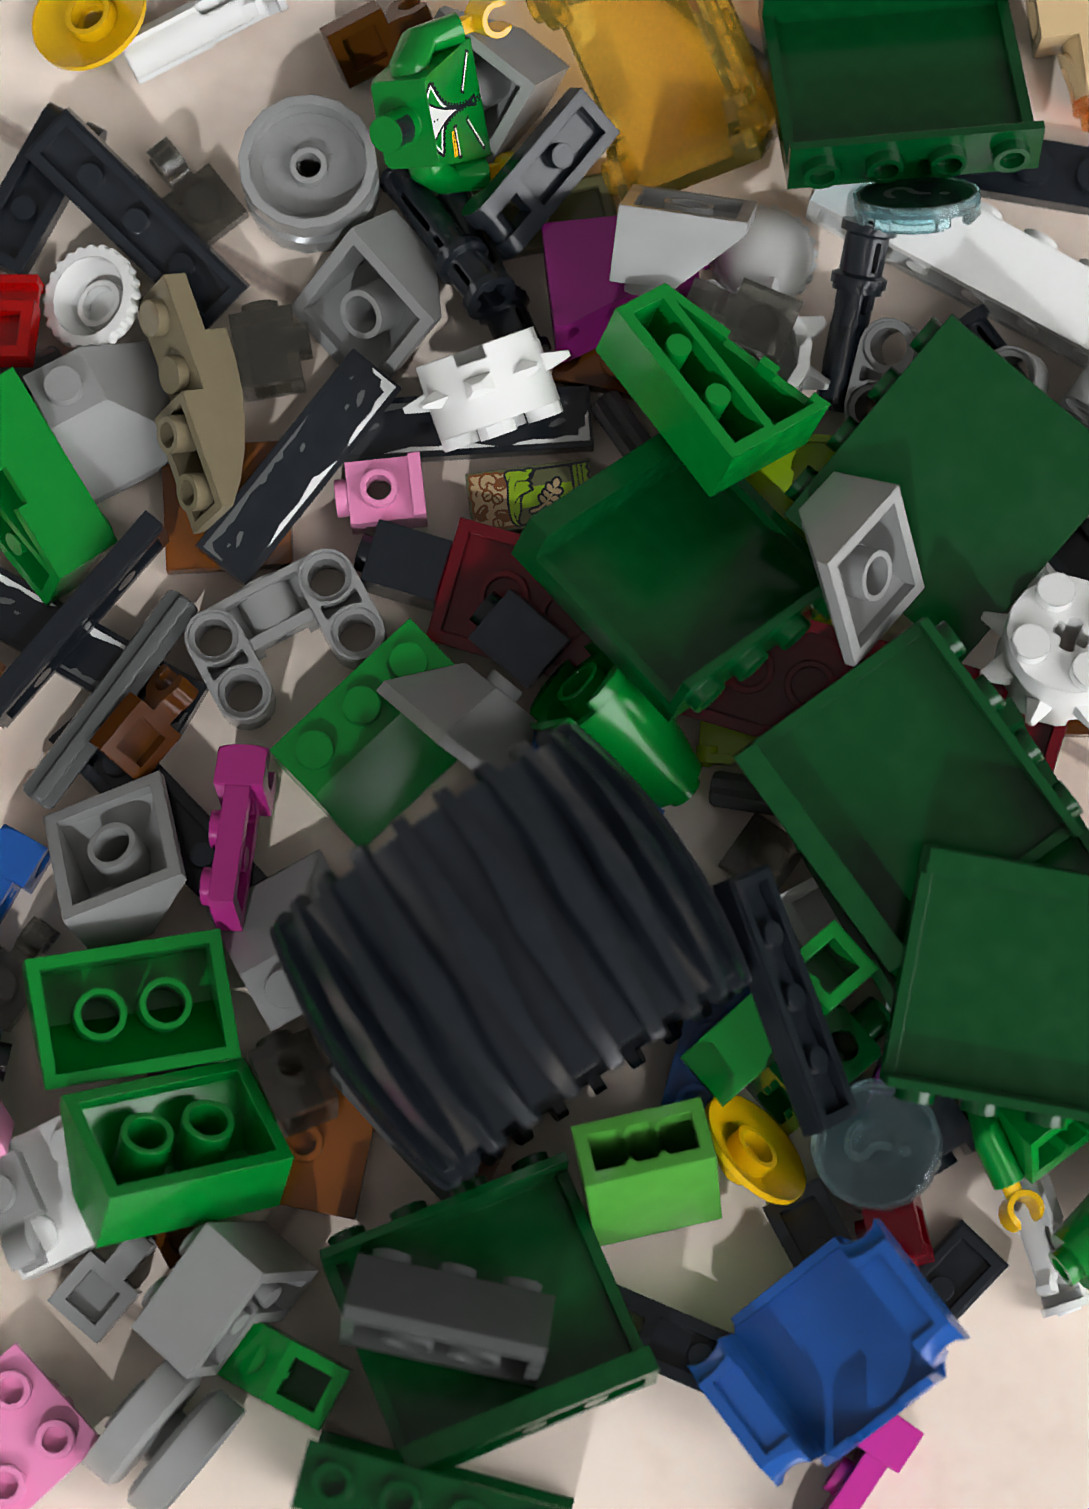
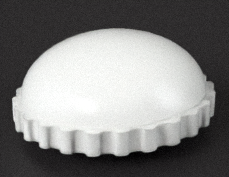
[710,204,818,302]
[42,244,141,349]

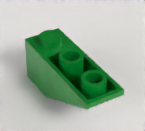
[680,919,879,1107]
[217,1322,354,1431]

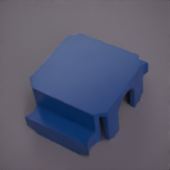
[687,1218,971,1486]

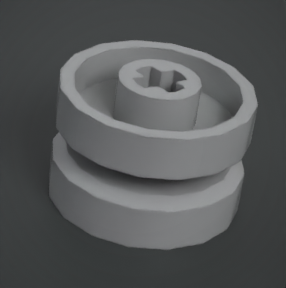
[238,94,381,254]
[82,1360,247,1509]

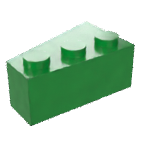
[0,367,118,606]

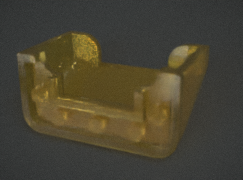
[525,0,778,200]

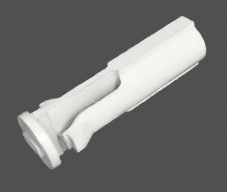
[122,0,288,84]
[1001,1173,1089,1318]

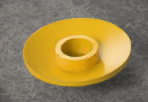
[31,0,147,71]
[704,1095,806,1205]

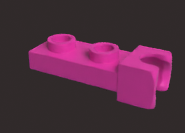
[200,744,277,932]
[821,1415,924,1509]

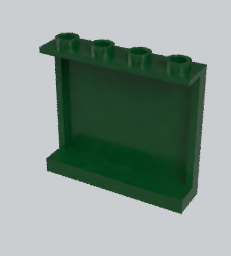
[758,0,1045,189]
[784,313,1089,663]
[511,433,830,722]
[732,617,1084,972]
[879,843,1089,1129]
[319,1151,659,1474]
[290,1429,574,1509]

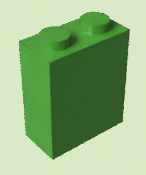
[571,1097,722,1246]

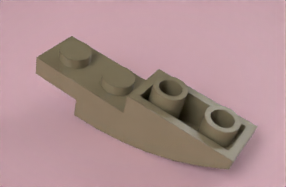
[138,273,245,534]

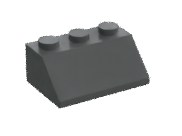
[339,1248,556,1387]

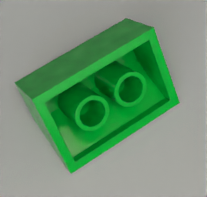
[269,618,458,847]
[22,928,241,1091]
[60,1057,294,1248]

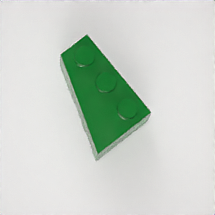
[595,283,830,497]

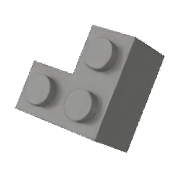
[131,1221,319,1379]

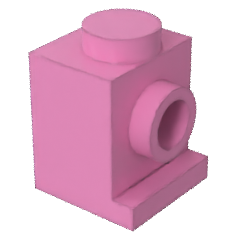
[334,452,428,535]

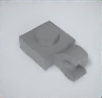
[0,1150,48,1274]
[47,1236,158,1344]

